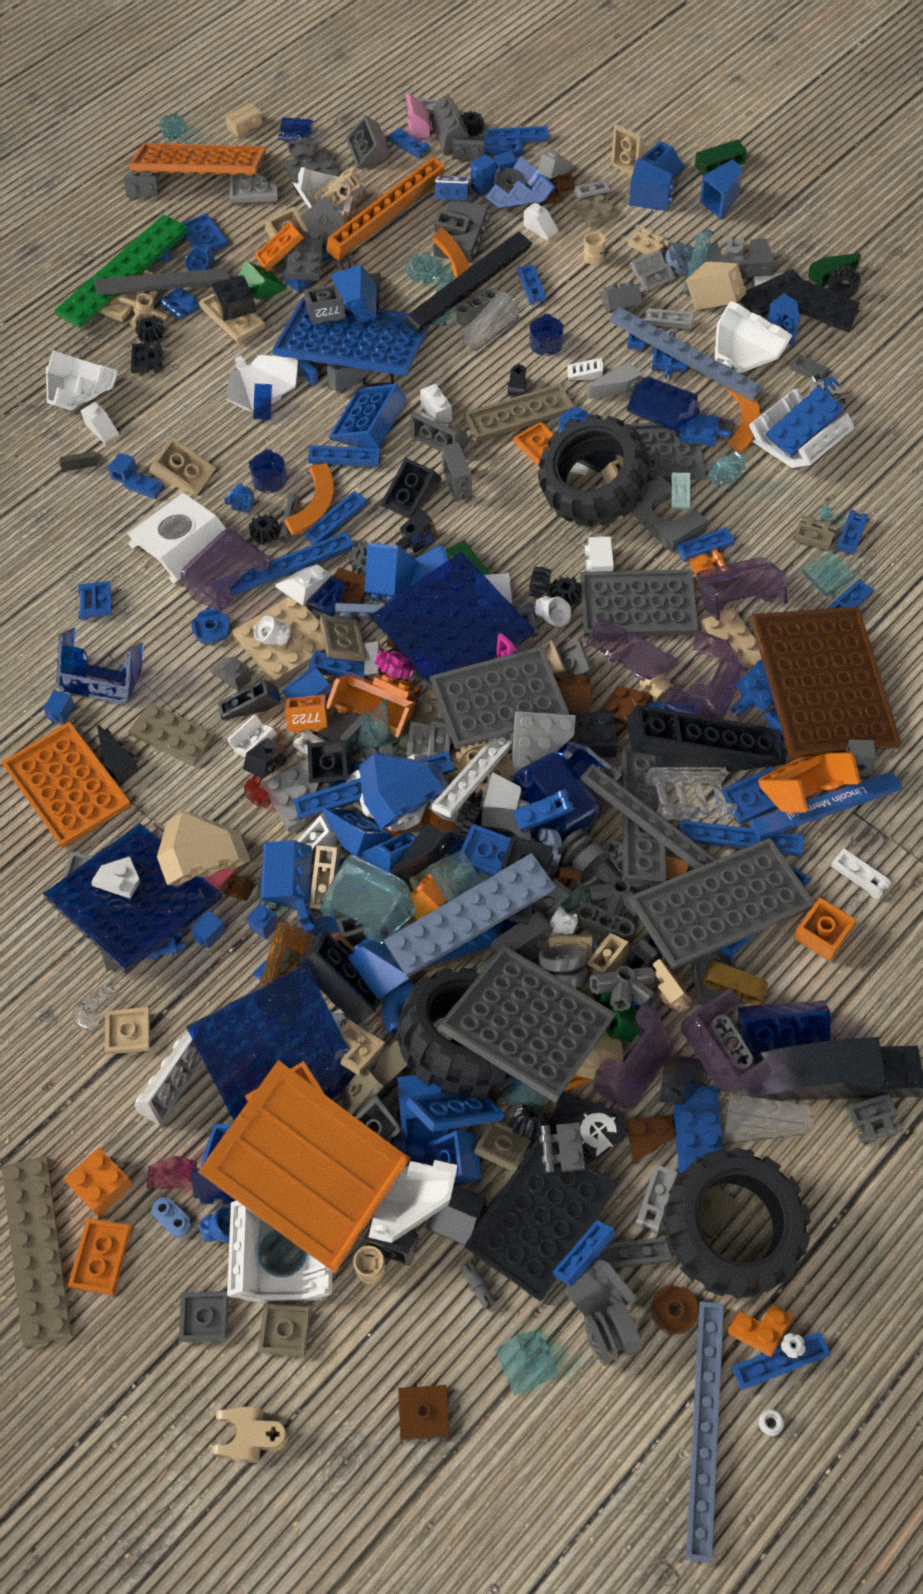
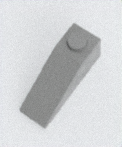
[538,150,575,179]
[587,362,642,399]

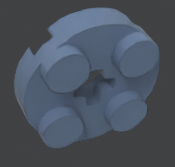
[666,242,698,275]
[535,828,562,870]

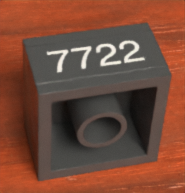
[304,285,345,324]

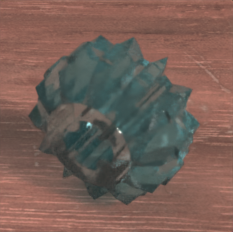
[159,113,186,139]

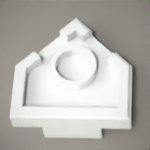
[91,856,140,898]

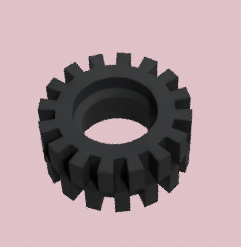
[828,265,861,298]
[452,803,482,842]

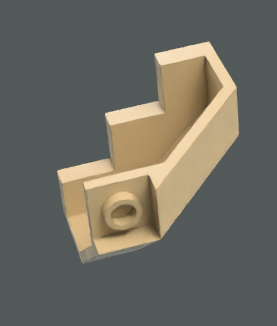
[157,812,251,886]

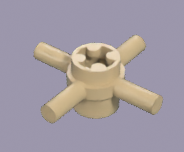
[119,290,168,327]

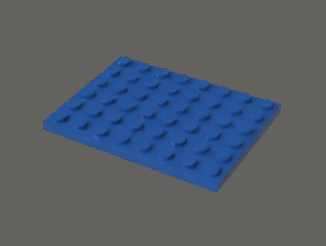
[273,297,430,376]

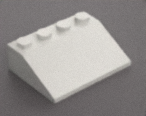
[135,1027,210,1126]

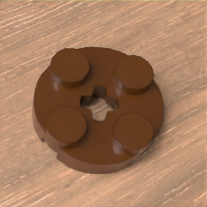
[650,1285,698,1336]

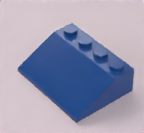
[329,384,407,448]

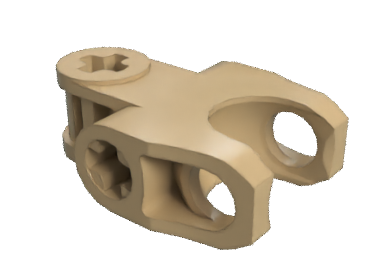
[313,168,362,207]
[211,1407,289,1463]

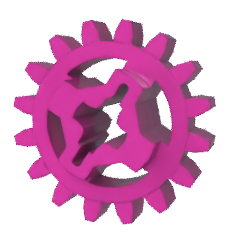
[374,650,416,680]

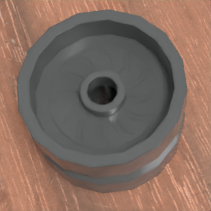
[539,945,589,988]

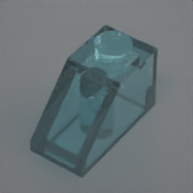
[497,1079,547,1107]

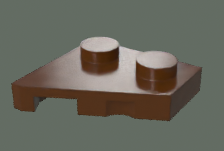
[626,1115,674,1164]

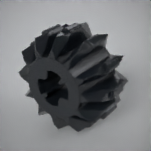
[462,111,484,137]
[135,316,165,344]
[249,513,280,544]
[528,566,552,599]
[550,576,581,607]
[510,1104,549,1141]

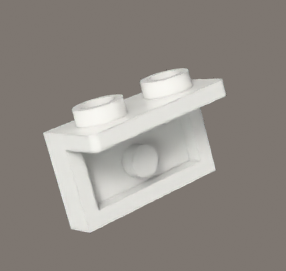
[228,715,277,757]

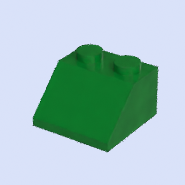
[238,261,287,300]

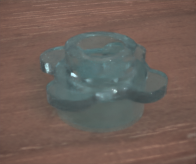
[819,502,832,521]

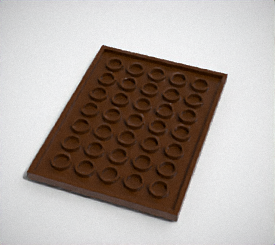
[750,606,902,758]

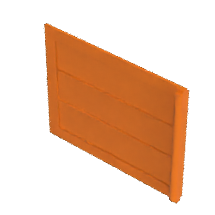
[198,1060,411,1273]

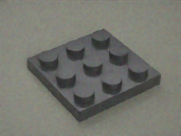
[284,150,340,196]

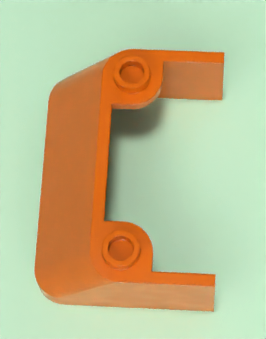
[325,673,419,737]
[758,752,861,814]

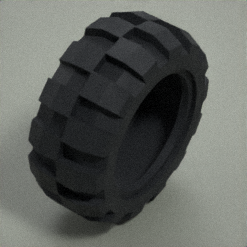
[538,414,652,527]
[397,968,516,1098]
[663,1148,811,1299]

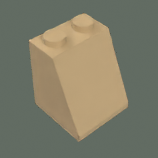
[686,261,746,310]

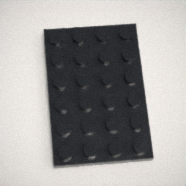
[464,1134,619,1303]

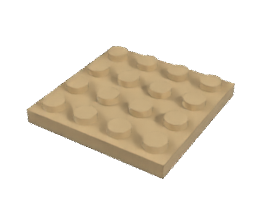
[232,597,326,685]

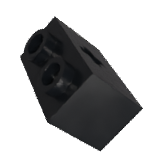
[243,738,287,779]

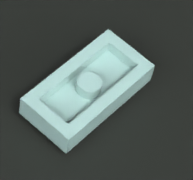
[671,473,690,510]

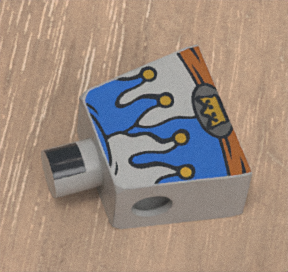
[808,375,850,407]

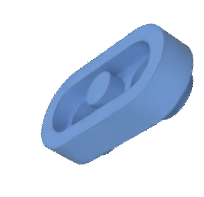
[152,1198,192,1238]

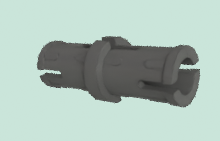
[460,1260,496,1310]

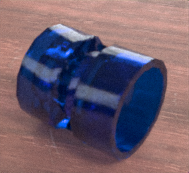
[393,1137,427,1167]

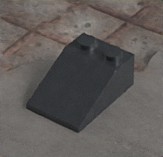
[380,457,442,519]

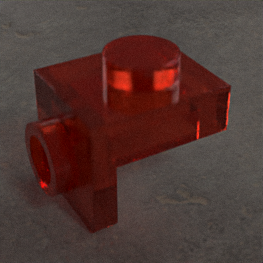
[244,775,271,808]

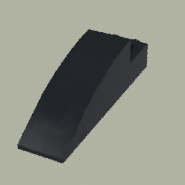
[627,704,786,773]
[738,1037,923,1102]

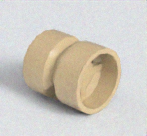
[583,232,606,264]
[639,668,676,702]
[353,1246,386,1285]

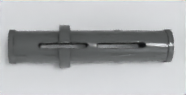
[278,494,299,543]

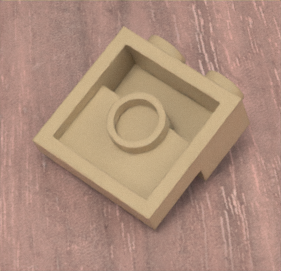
[653,959,694,1013]

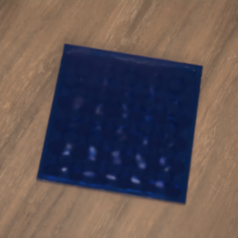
[371,551,534,686]
[43,823,223,973]
[186,963,356,1121]

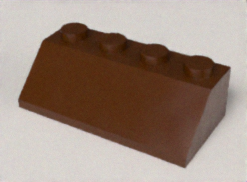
[553,672,591,714]

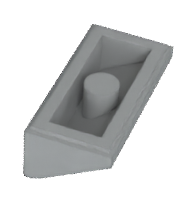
[575,180,611,198]
[364,641,384,680]

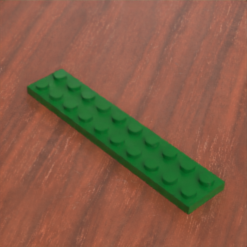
[54,214,189,328]

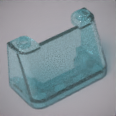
[320,855,416,944]

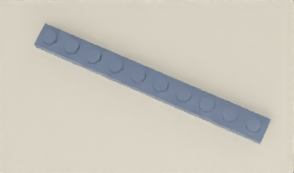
[609,307,763,402]
[685,1301,724,1563]

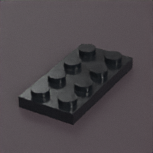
[739,269,802,317]
[790,277,860,333]
[500,836,553,925]

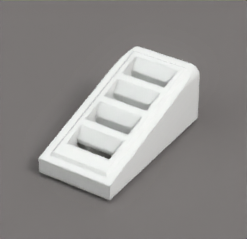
[567,358,603,380]

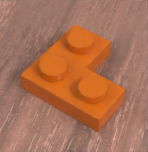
[728,1305,794,1357]

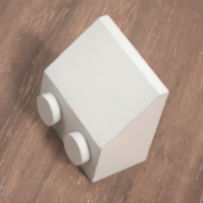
[276,565,331,606]

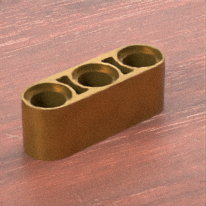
[702,961,769,1005]

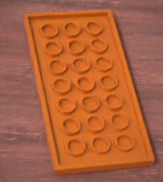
[129,143,266,176]

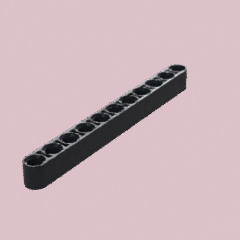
[404,231,532,334]

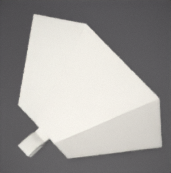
[226,355,299,412]

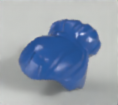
[185,246,216,271]
[199,1207,231,1243]

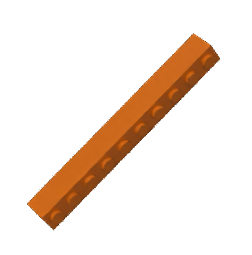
[326,157,445,261]

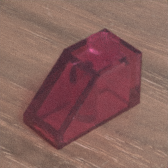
[147,1156,198,1189]

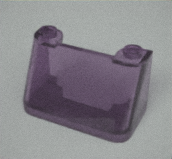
[181,529,271,612]
[593,1003,673,1110]

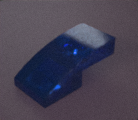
[253,384,272,420]

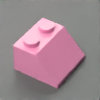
[406,93,432,139]

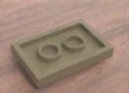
[320,615,366,662]

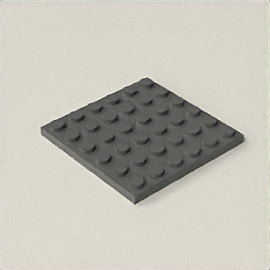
[438,946,616,1103]

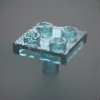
[427,850,482,902]

